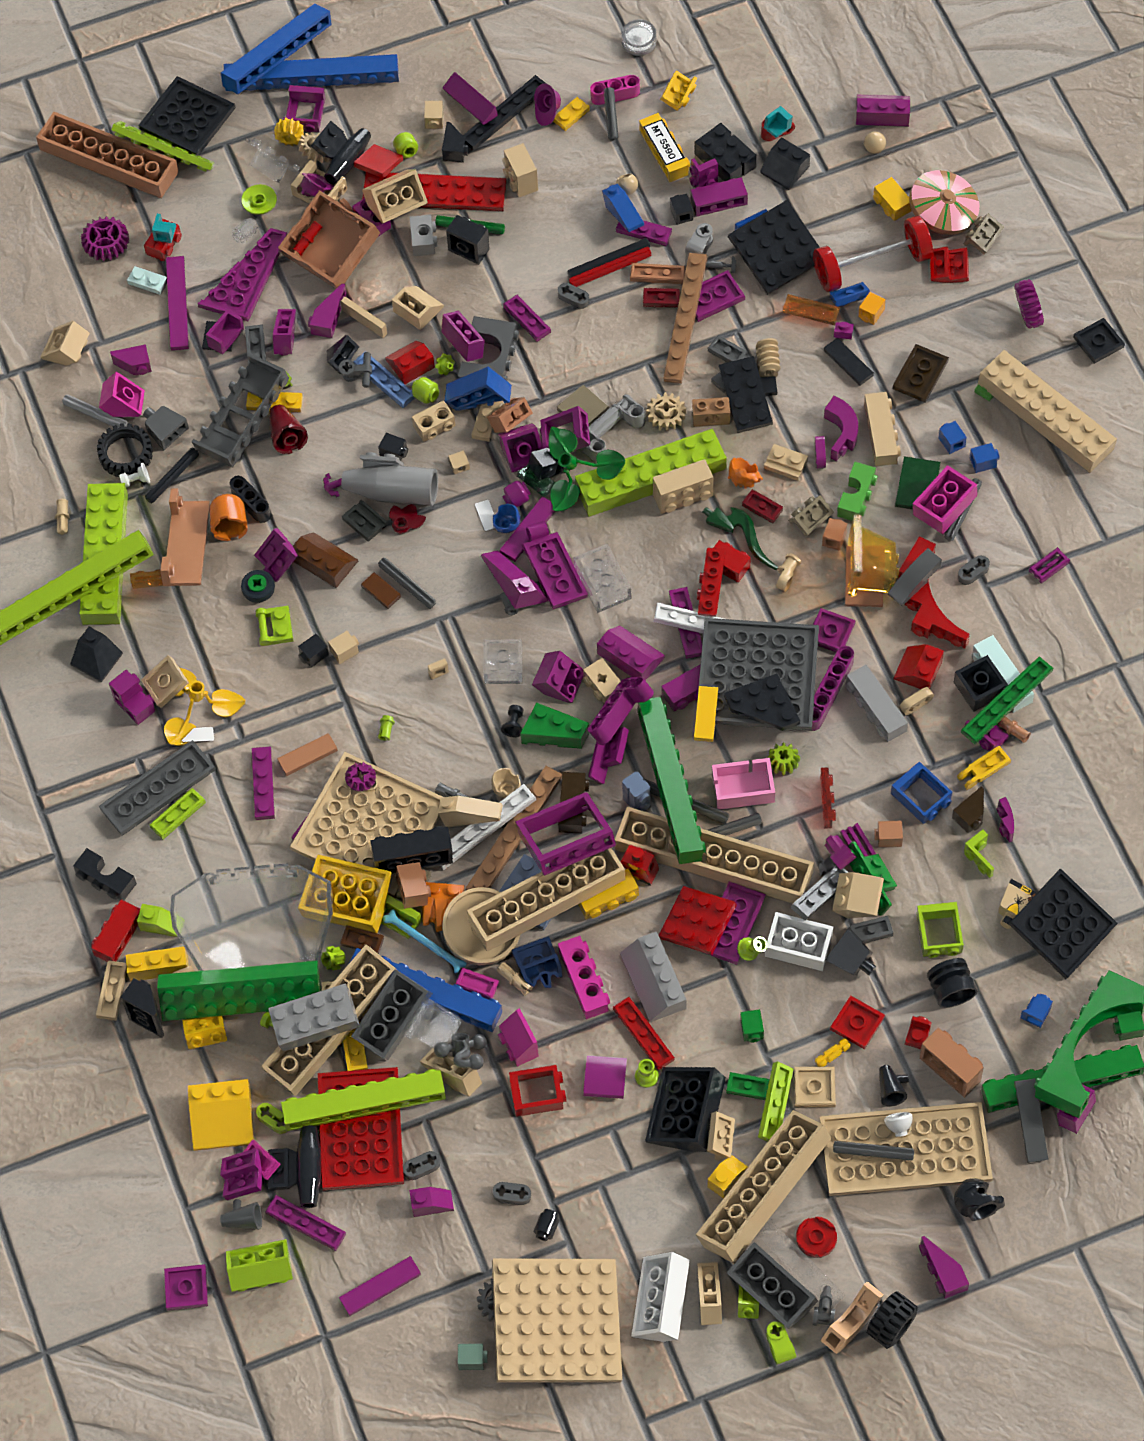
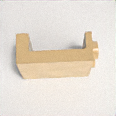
[291,160,347,204]

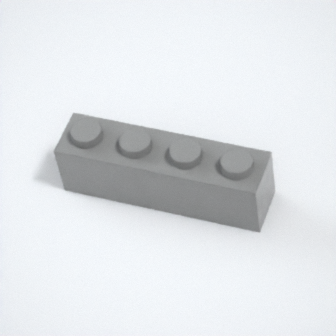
[845,665,908,742]

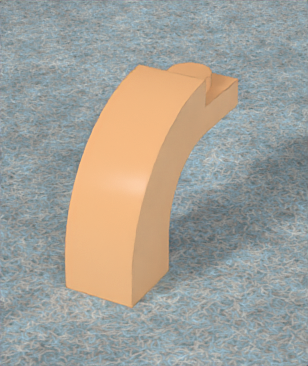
[821,1282,883,1354]

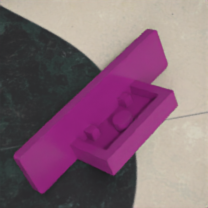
[588,727,629,784]

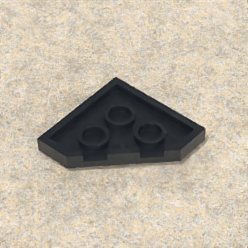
[724,673,800,731]

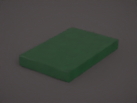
[895,456,941,510]

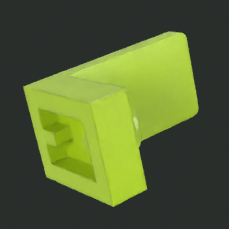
[964,830,994,878]

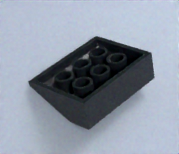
[645,1067,726,1152]

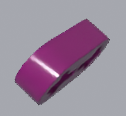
[815,436,826,469]

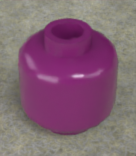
[502,480,531,508]

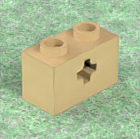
[583,658,620,704]

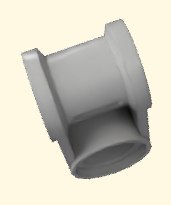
[685,223,713,254]

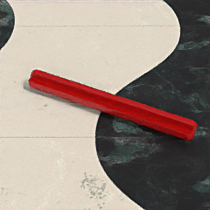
[569,247,651,287]

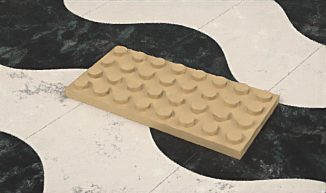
[820,1102,993,1196]

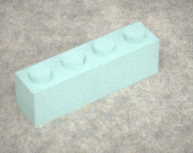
[972,635,1034,713]

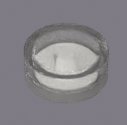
[622,19,657,56]

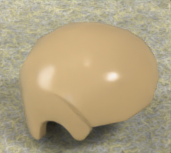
[491,768,521,798]

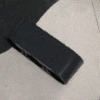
[229,475,271,523]

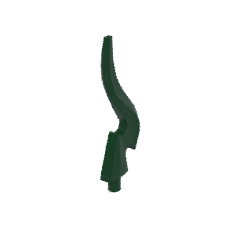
[702,507,778,571]

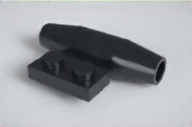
[311,121,371,184]
[268,1125,321,1208]

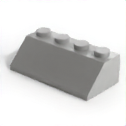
[620,931,687,1023]

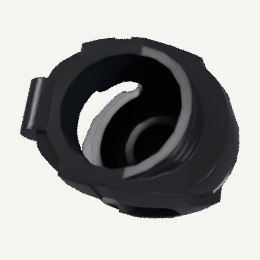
[954,1178,1005,1221]

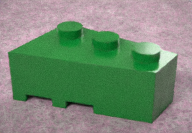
[520,702,589,749]

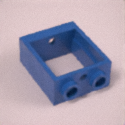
[891,761,952,824]

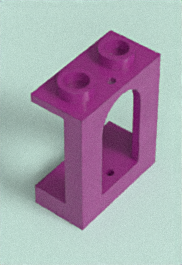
[283,85,326,133]

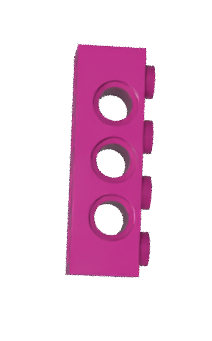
[558,936,610,1019]

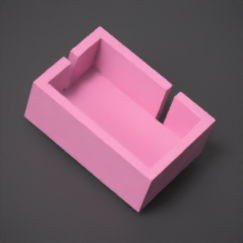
[712,758,775,810]

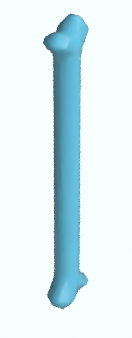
[383,909,467,973]

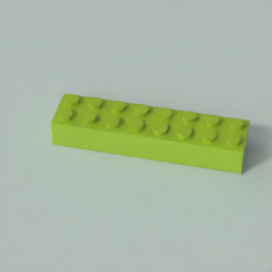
[575,428,727,517]
[79,483,128,625]

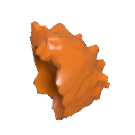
[727,457,763,489]

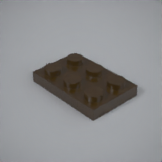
[892,344,949,403]

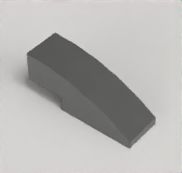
[888,548,942,606]

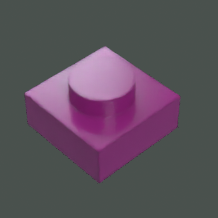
[834,322,854,340]

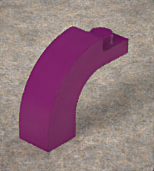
[824,395,858,462]

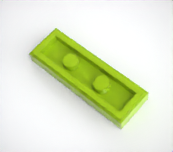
[149,788,206,840]

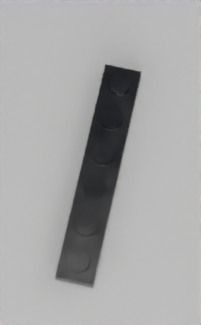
[463,75,547,151]

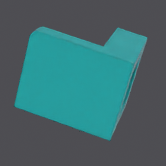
[764,106,793,138]
[152,213,176,243]

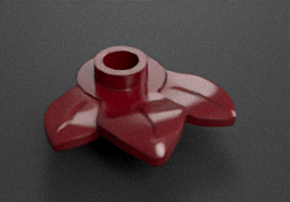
[389,504,426,534]

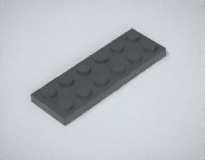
[99,740,216,836]

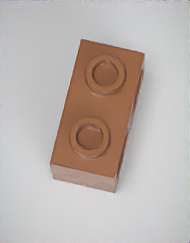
[487,397,533,433]

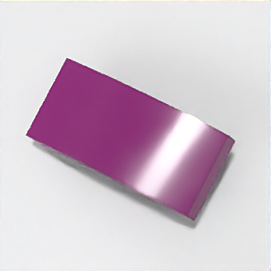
[996,797,1014,843]

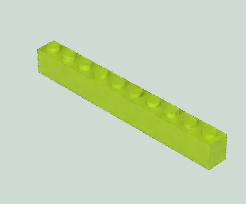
[0,530,154,645]

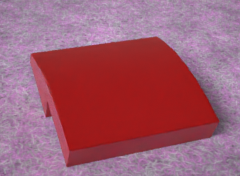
[930,246,969,283]

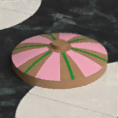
[909,170,979,235]

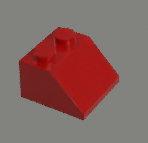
[385,341,435,384]
[893,644,944,689]

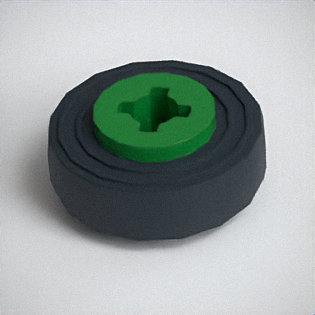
[241,570,275,603]

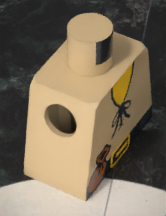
[998,879,1037,929]

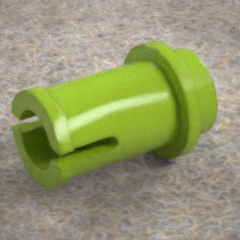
[378,715,395,741]

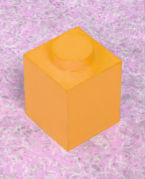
[858,292,886,325]

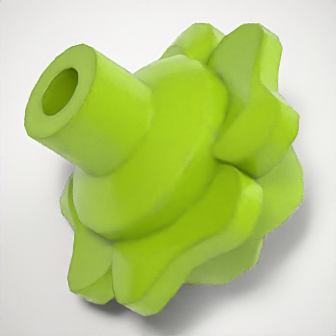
[435,353,455,375]

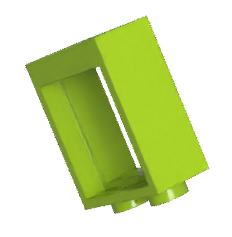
[916,902,964,958]

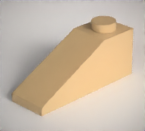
[438,796,503,827]
[420,1048,482,1097]
[697,1262,722,1325]

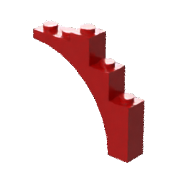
[898,536,970,649]

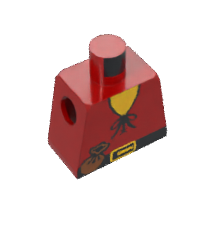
[621,845,659,886]

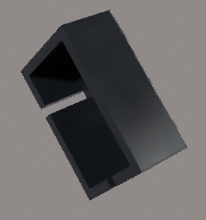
[694,123,756,181]

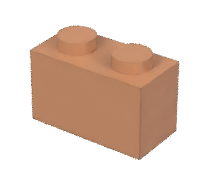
[396,862,431,909]

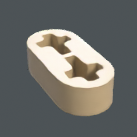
[899,687,934,715]

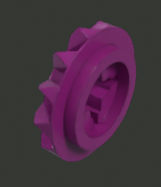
[345,762,376,791]

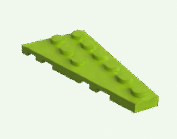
[111,121,214,172]

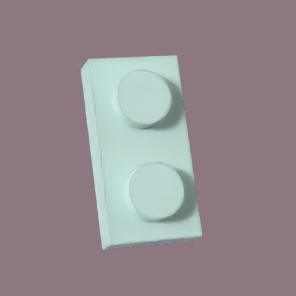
[127,266,167,295]

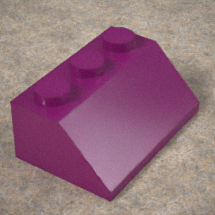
[856,94,910,127]
[597,626,665,681]

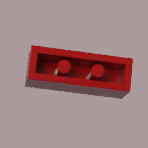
[91,899,141,962]

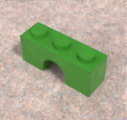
[837,462,878,523]

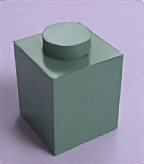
[458,1344,488,1370]

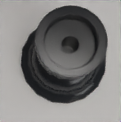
[501,705,524,738]

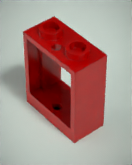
[509,1065,567,1117]

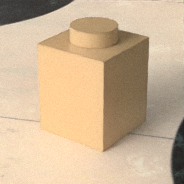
[424,101,444,129]
[328,631,359,664]

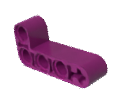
[588,677,654,745]

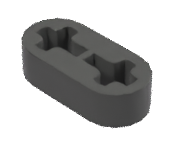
[558,283,590,309]
[958,555,990,585]
[403,1151,440,1180]
[493,1182,531,1205]

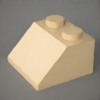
[40,321,90,366]
[832,872,884,919]

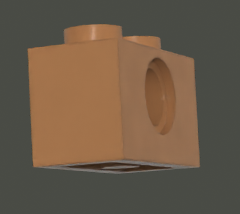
[692,397,730,427]

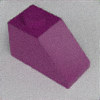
[110,344,152,375]
[409,1187,454,1217]

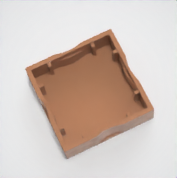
[278,190,380,288]

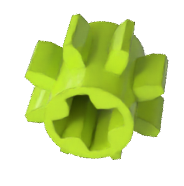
[321,946,346,971]

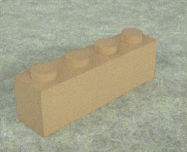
[864,392,901,466]

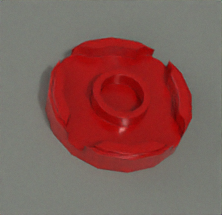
[796,1217,837,1258]

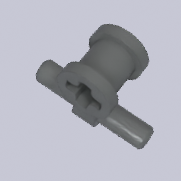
[339,352,372,388]
[813,1285,835,1326]

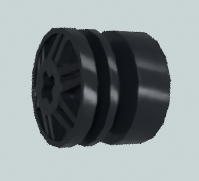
[927,958,978,1008]

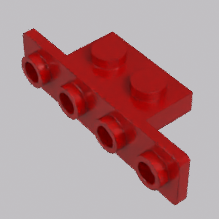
[697,548,725,617]

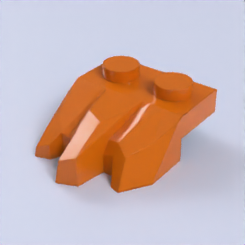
[422,882,465,932]

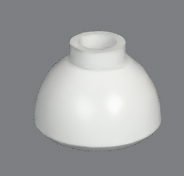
[884,1112,913,1137]

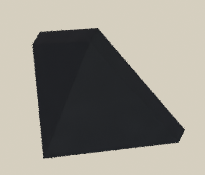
[327,335,359,374]

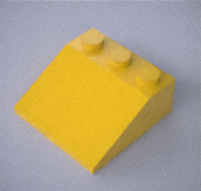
[188,1079,254,1151]

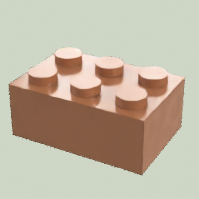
[920,1028,984,1098]

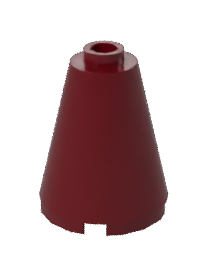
[269,404,308,454]

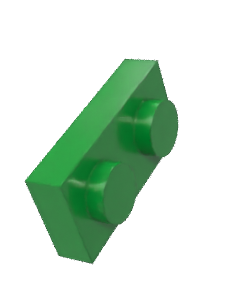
[726,1072,770,1100]

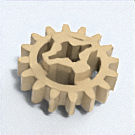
[298,132,332,163]
[646,392,686,431]

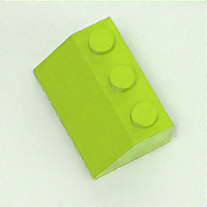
[226,1239,293,1292]

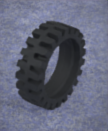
[97,423,153,477]

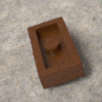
[340,925,384,954]

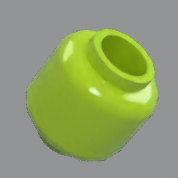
[393,132,418,159]
[412,377,439,404]

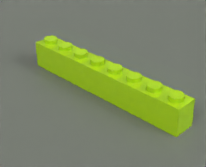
[281,1069,446,1131]

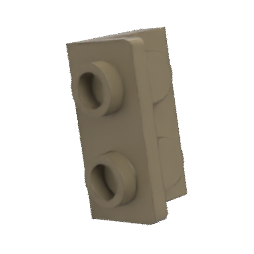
[963,213,1004,255]
[788,495,834,536]

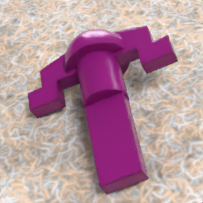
[323,473,342,498]

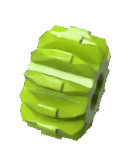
[767,742,800,776]

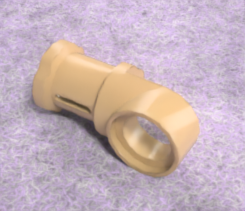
[776,553,801,592]

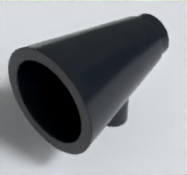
[879,1065,909,1107]

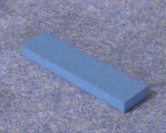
[353,351,415,408]

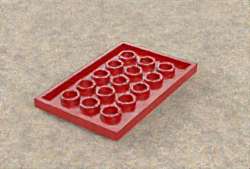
[318,1067,404,1190]

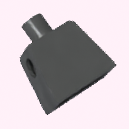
[143,406,189,450]

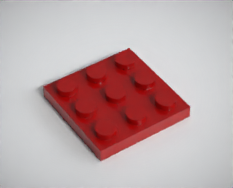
[658,886,737,955]

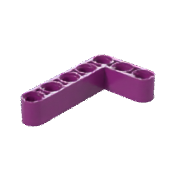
[812,646,854,731]

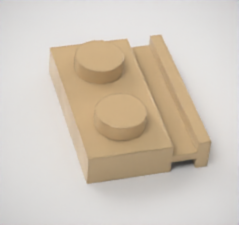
[764,444,808,481]

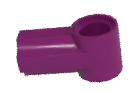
[824,835,856,870]

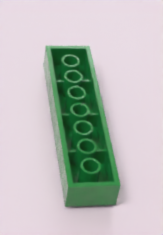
[157,961,321,1021]

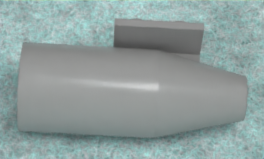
[341,452,438,506]

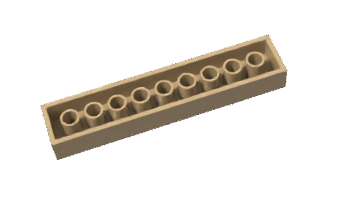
[615,806,814,904]

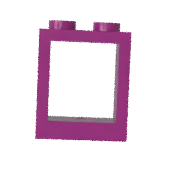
[540,406,590,451]

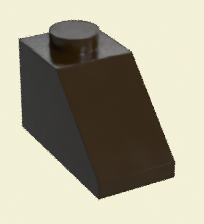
[952,786,984,833]

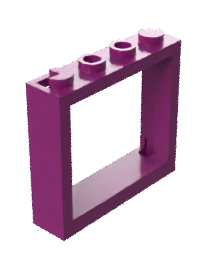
[515,792,616,876]

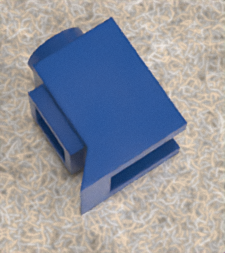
[1020,994,1053,1028]

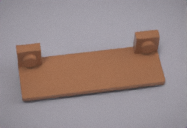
[160,488,210,586]

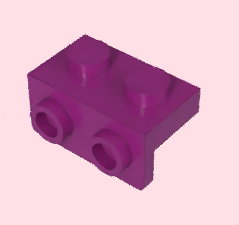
[689,158,718,187]

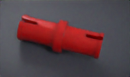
[292,221,323,256]

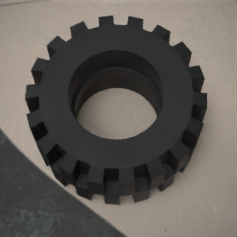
[866,1291,918,1349]

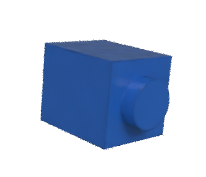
[938,421,967,454]
[969,443,1000,473]

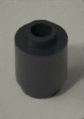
[533,1209,559,1241]

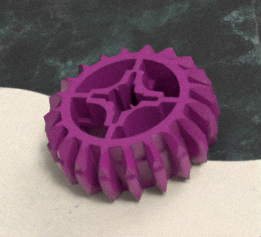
[81,215,129,262]
[1014,279,1044,329]

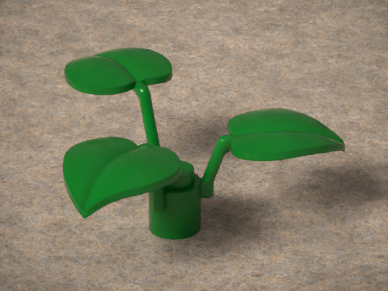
[549,427,626,511]

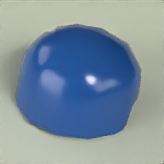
[493,503,520,534]

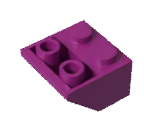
[532,651,584,703]

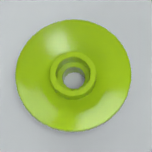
[241,184,277,215]

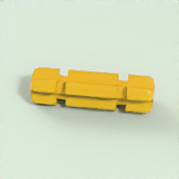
[815,1038,851,1067]

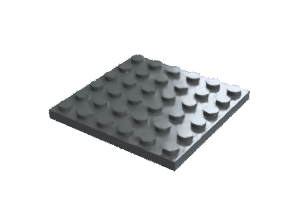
[699,618,819,731]

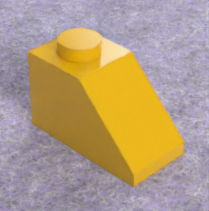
[707,1155,748,1199]

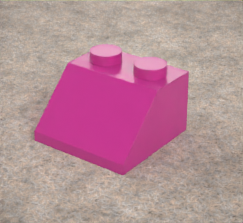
[99,371,145,417]
[497,1008,539,1067]

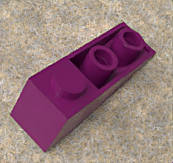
[919,1236,969,1299]

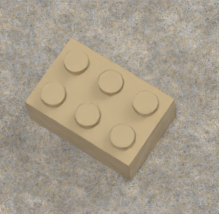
[653,459,713,514]

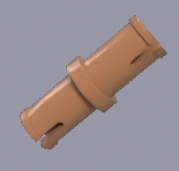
[997,717,1031,743]

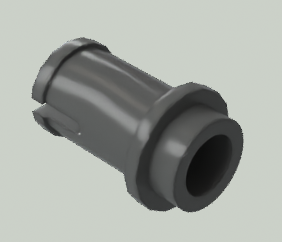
[500,592,519,616]

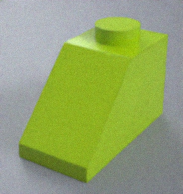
[137,904,183,937]

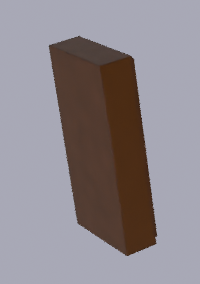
[361,572,401,609]

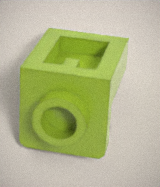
[738,1285,759,1319]

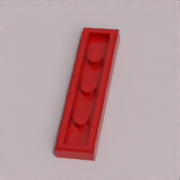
[613,997,675,1071]

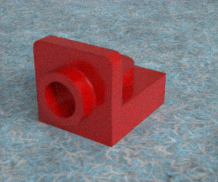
[905,1016,932,1049]

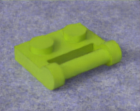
[255,605,294,646]

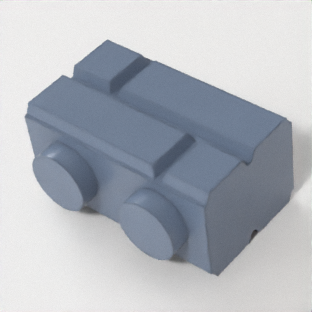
[622,771,650,811]

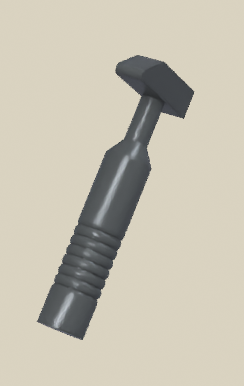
[706,256,736,273]

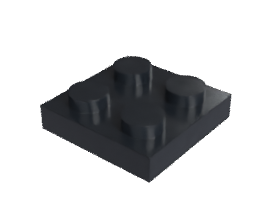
[1073,318,1125,364]

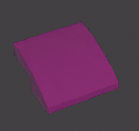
[254,528,297,582]
[583,1056,627,1099]
[220,1148,262,1201]

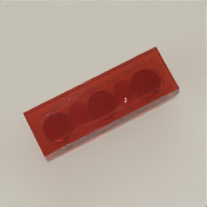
[820,767,836,829]

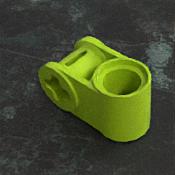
[766,1321,797,1365]

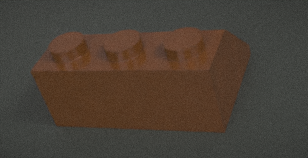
[293,532,359,588]

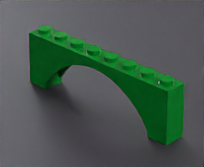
[1034,970,1144,1118]

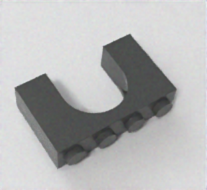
[458,316,519,381]

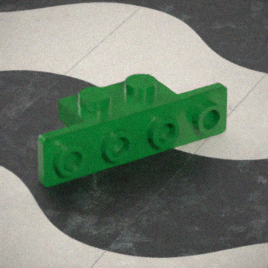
[848,841,897,916]

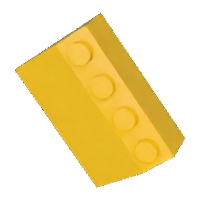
[299,855,391,933]

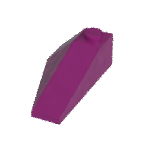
[481,550,548,609]

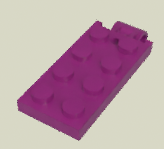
[522,521,588,610]

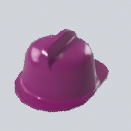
[534,84,561,126]
[300,173,335,197]

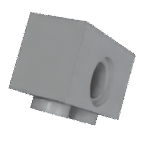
[410,215,438,256]

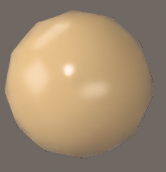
[864,132,886,154]
[616,174,638,195]

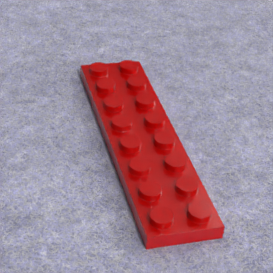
[362,172,507,211]

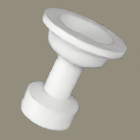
[120,463,150,487]

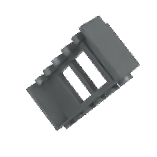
[192,353,289,468]

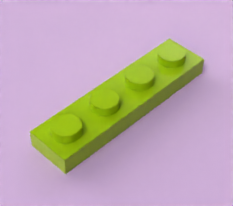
[758,1061,793,1142]

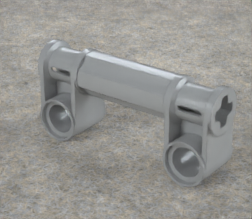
[578,394,646,462]

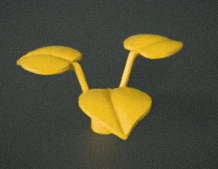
[164,667,246,746]

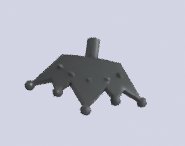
[818,855,836,876]

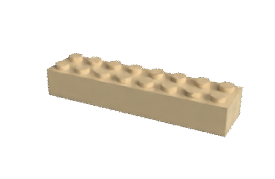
[978,350,1117,473]
[467,839,625,952]
[261,945,397,1096]
[696,1110,831,1264]

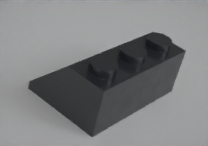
[121,978,164,1038]

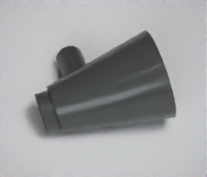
[220,1199,262,1230]

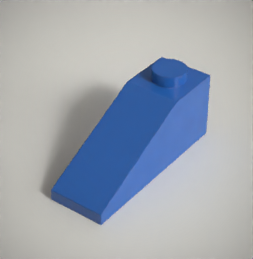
[602,184,645,232]

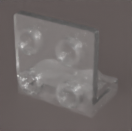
[404,999,463,1048]

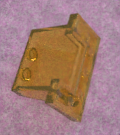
[848,514,899,596]

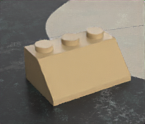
[362,169,428,223]

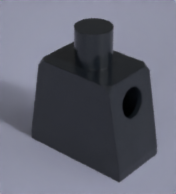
[825,929,876,976]

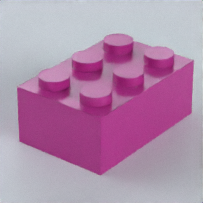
[913,465,977,534]

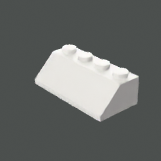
[631,1252,690,1342]

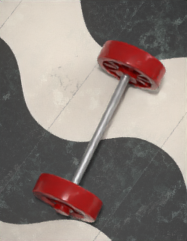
[813,215,933,292]

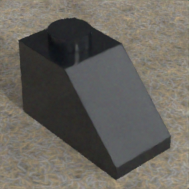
[442,122,469,162]

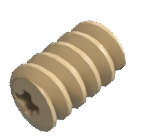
[756,338,781,377]

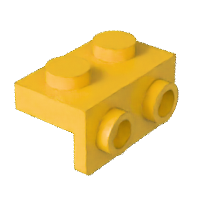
[660,71,697,111]

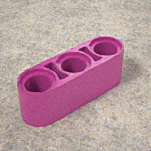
[590,75,640,105]

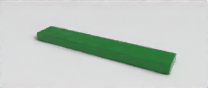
[961,656,1054,744]

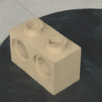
[412,400,456,442]

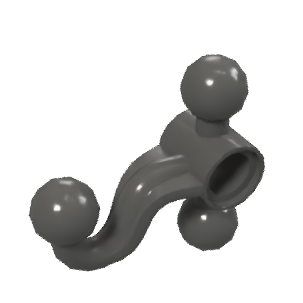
[434,1033,487,1070]

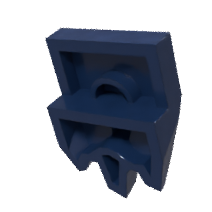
[512,936,562,988]

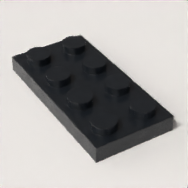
[718,356,773,433]

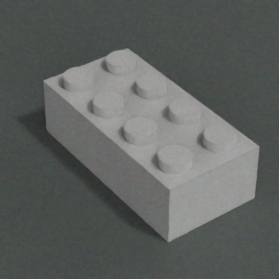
[268,984,360,1052]

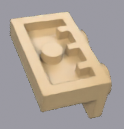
[707,1111,735,1161]

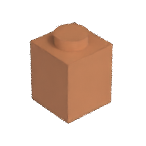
[822,518,848,551]
[874,821,903,847]

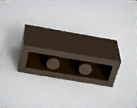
[558,772,590,834]

